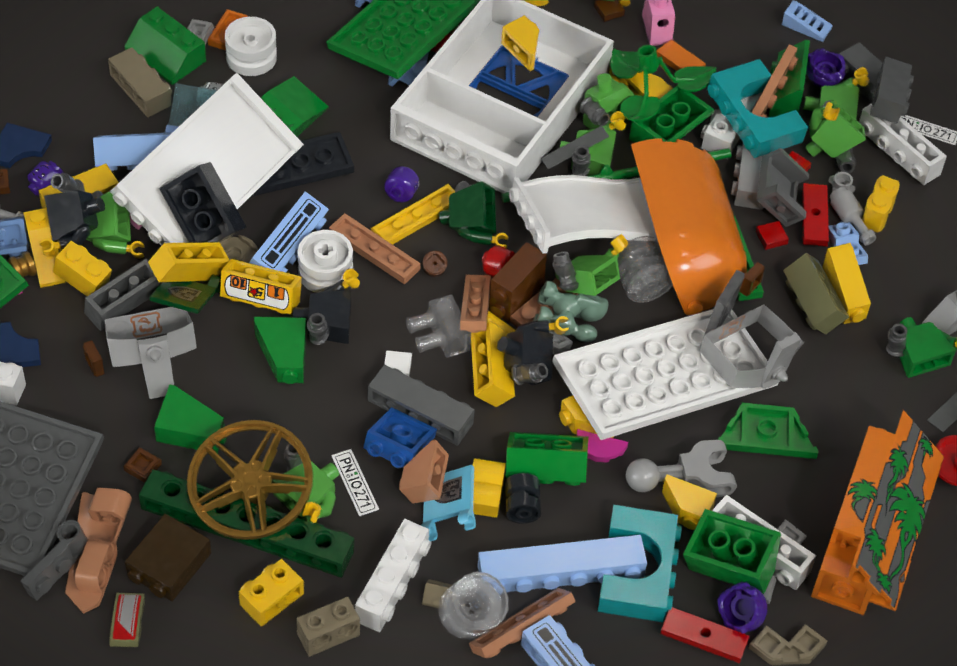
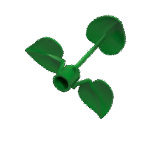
[610,45,717,121]

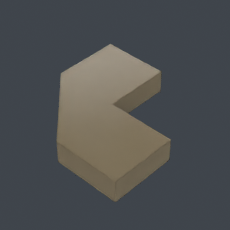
[749,624,827,665]

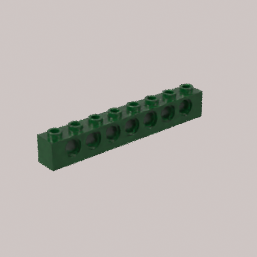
[139,469,354,578]

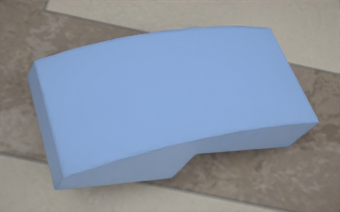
[828,222,868,265]

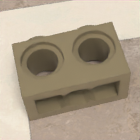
[296,597,360,657]

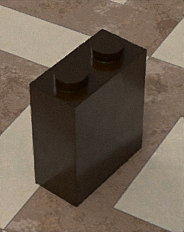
[125,514,211,602]

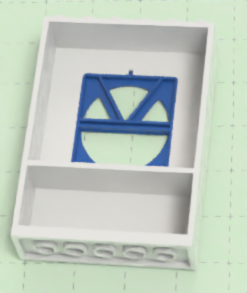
[390,0,614,193]

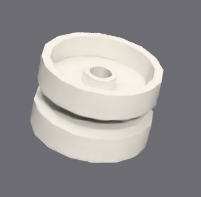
[225,17,277,76]
[298,230,353,293]

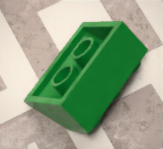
[125,7,206,85]
[768,40,810,118]
[629,85,715,143]
[506,432,589,486]
[683,509,781,594]

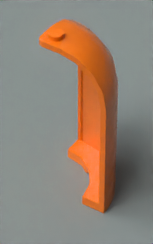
[631,138,747,315]

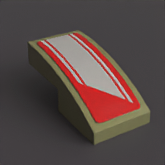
[109,593,145,647]

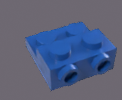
[363,407,437,468]

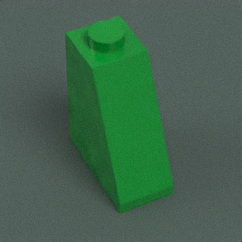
[254,317,306,384]
[154,385,227,454]

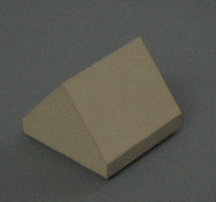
[422,579,456,611]

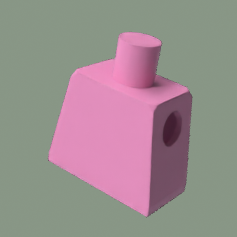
[642,0,675,45]

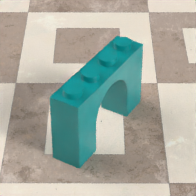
[707,59,808,158]
[598,505,682,622]

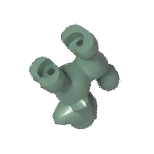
[533,281,609,343]

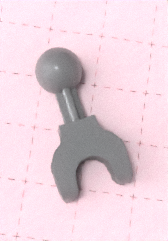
[626,440,737,497]

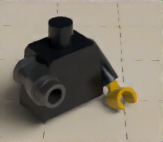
[39,173,105,257]
[293,269,360,345]
[497,316,569,386]

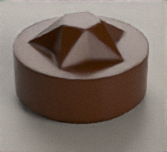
[422,251,448,277]

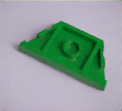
[718,403,818,459]

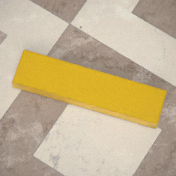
[371,184,455,245]

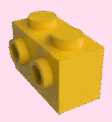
[53,241,112,296]
[239,559,304,627]

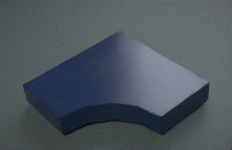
[0,123,52,168]
[0,322,41,367]

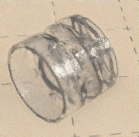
[617,236,673,303]
[439,572,509,639]

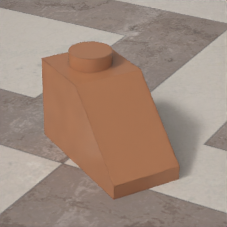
[399,440,449,504]

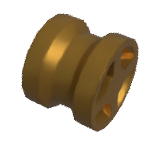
[8,251,37,278]

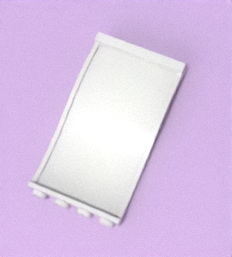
[110,73,304,246]
[509,175,658,254]

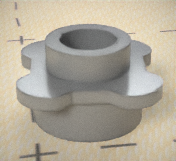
[829,172,855,193]

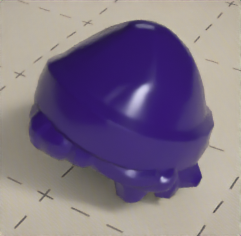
[806,48,846,88]
[717,582,767,634]

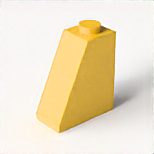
[822,243,871,324]

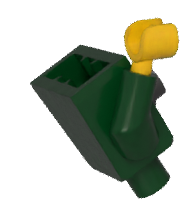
[439,181,508,248]

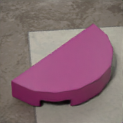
[577,429,628,463]

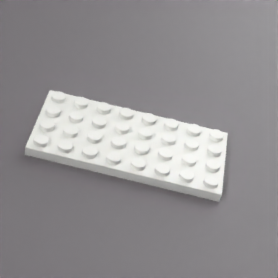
[552,309,778,440]

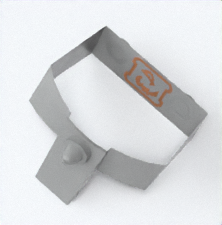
[700,304,804,389]
[105,307,197,399]

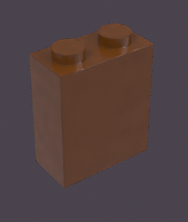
[489,242,547,323]

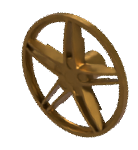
[187,420,313,539]

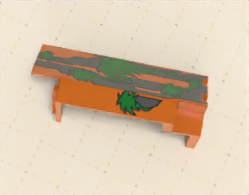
[811,410,944,615]

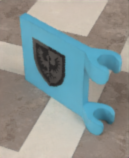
[421,465,476,541]

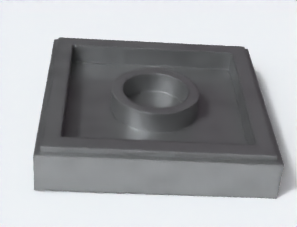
[705,270,745,334]

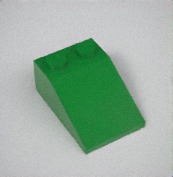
[261,76,329,137]

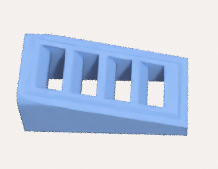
[782,0,832,42]

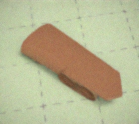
[65,488,132,614]

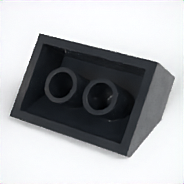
[159,162,247,243]

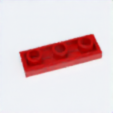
[802,183,829,246]
[660,607,749,663]

